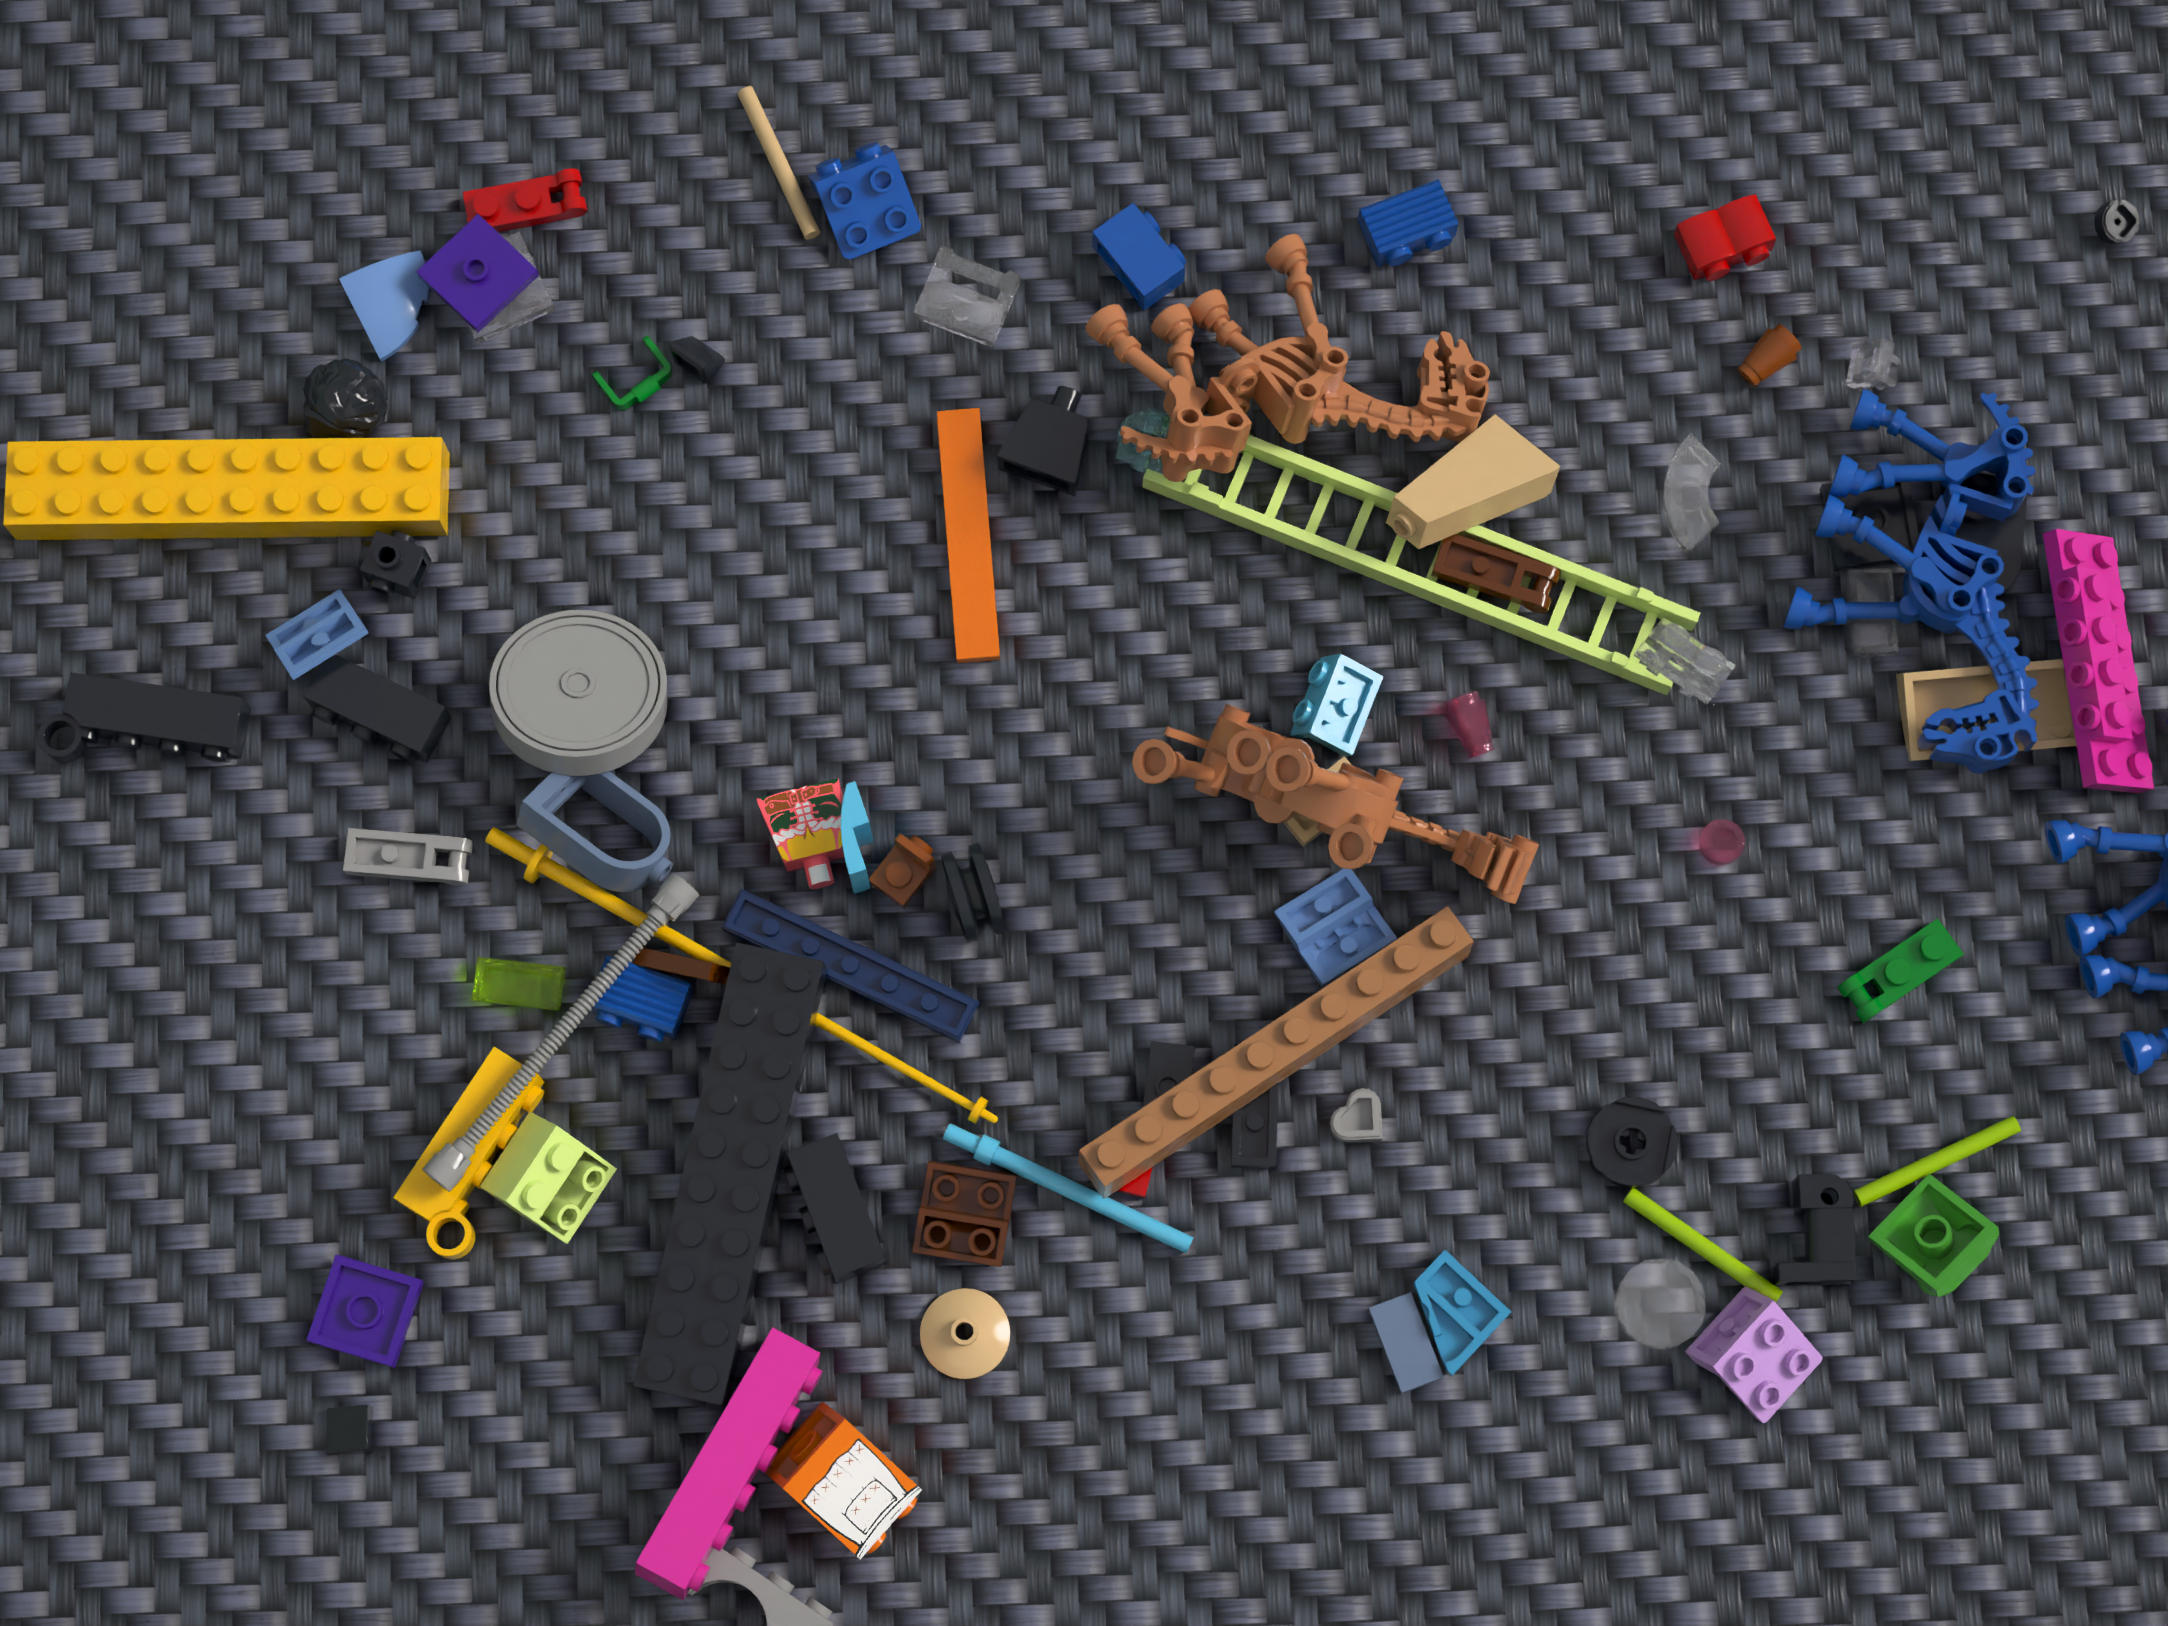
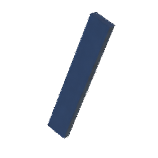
[721,889,980,1043]

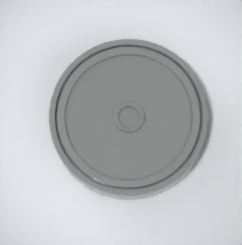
[489,610,667,776]

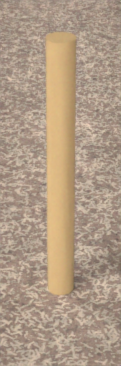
[737,86,820,240]

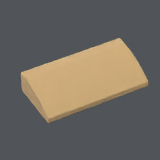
[1896,659,2077,761]

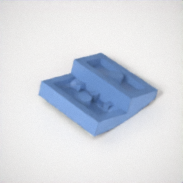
[266,589,369,680]
[1274,869,1398,989]

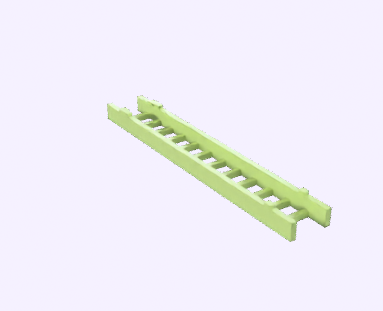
[1143,432,1701,695]

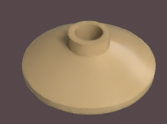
[920,1288,1010,1379]

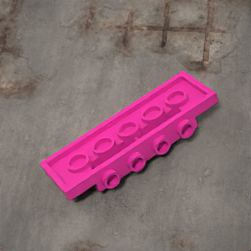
[2043,529,2154,793]

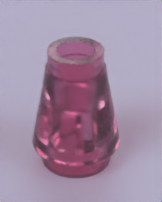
[1444,691,1495,759]

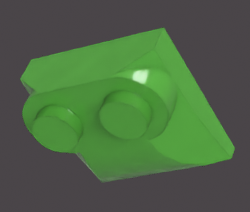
[1868,1174,1999,1297]

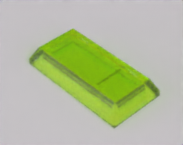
[471,957,566,1011]

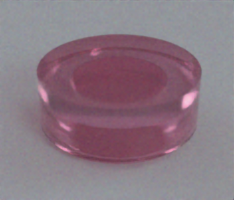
[1699,819,1745,866]

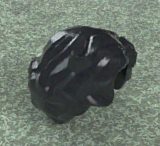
[303,358,387,438]

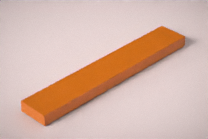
[937,408,1000,664]

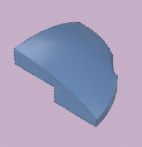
[339,250,430,362]

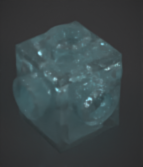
[1115,407,1170,472]

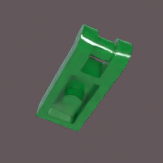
[1837,918,1964,1024]

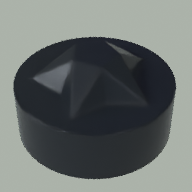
[2094,200,2140,244]

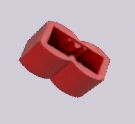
[1674,194,1776,281]

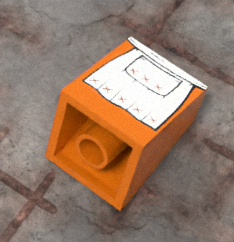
[765,1401,922,1559]

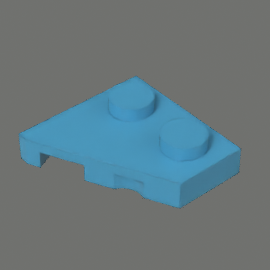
[1413,1250,1511,1377]

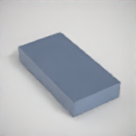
[1368,1292,1444,1394]

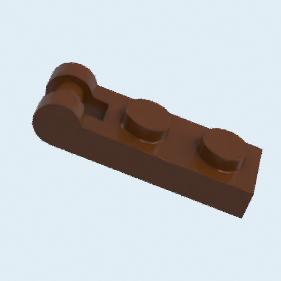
[1431,534,1561,614]

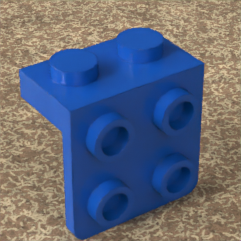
[807,142,921,259]

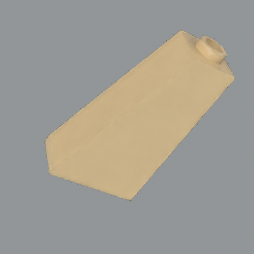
[1386,414,1560,549]

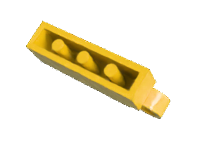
[393,1047,544,1260]

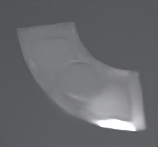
[1663,433,1721,554]

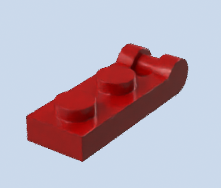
[463,168,587,232]

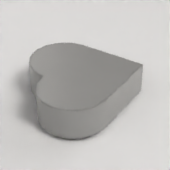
[1329,1088,1383,1142]

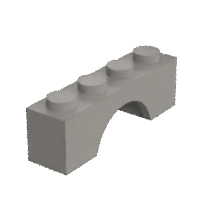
[688,1546,836,1626]

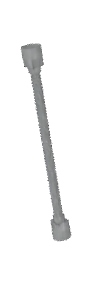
[422,873,699,1192]

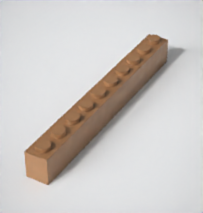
[1078,906,1474,1199]

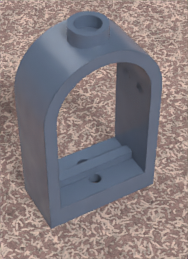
[516,771,673,892]

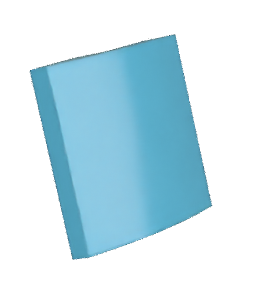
[841,781,873,894]

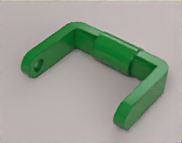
[591,335,673,411]

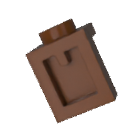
[869,833,936,909]

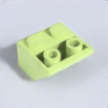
[480,1112,617,1244]

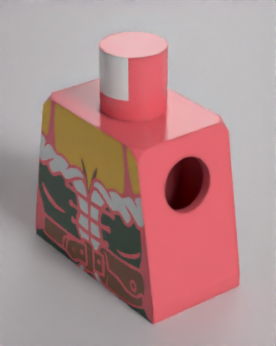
[757,778,844,889]

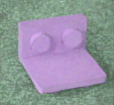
[1685,1286,1822,1423]

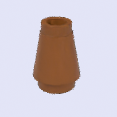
[1737,324,1802,387]

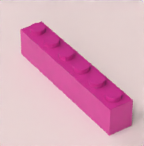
[635,1327,823,1601]

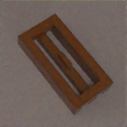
[633,948,730,985]

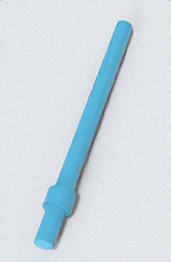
[943,1123,1194,1253]

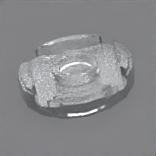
[1614,1259,1706,1350]

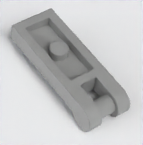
[343,828,473,886]

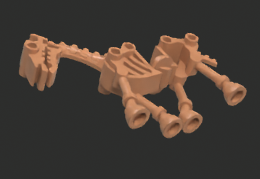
[1085,234,1490,482]
[1132,704,1539,904]

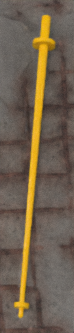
[485,827,998,1124]

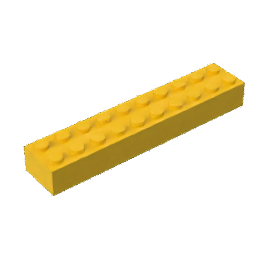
[3,437,450,540]

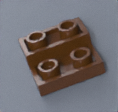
[912,1160,1017,1267]

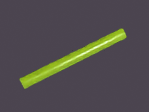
[1853,1116,2021,1207]
[1623,1188,1783,1302]

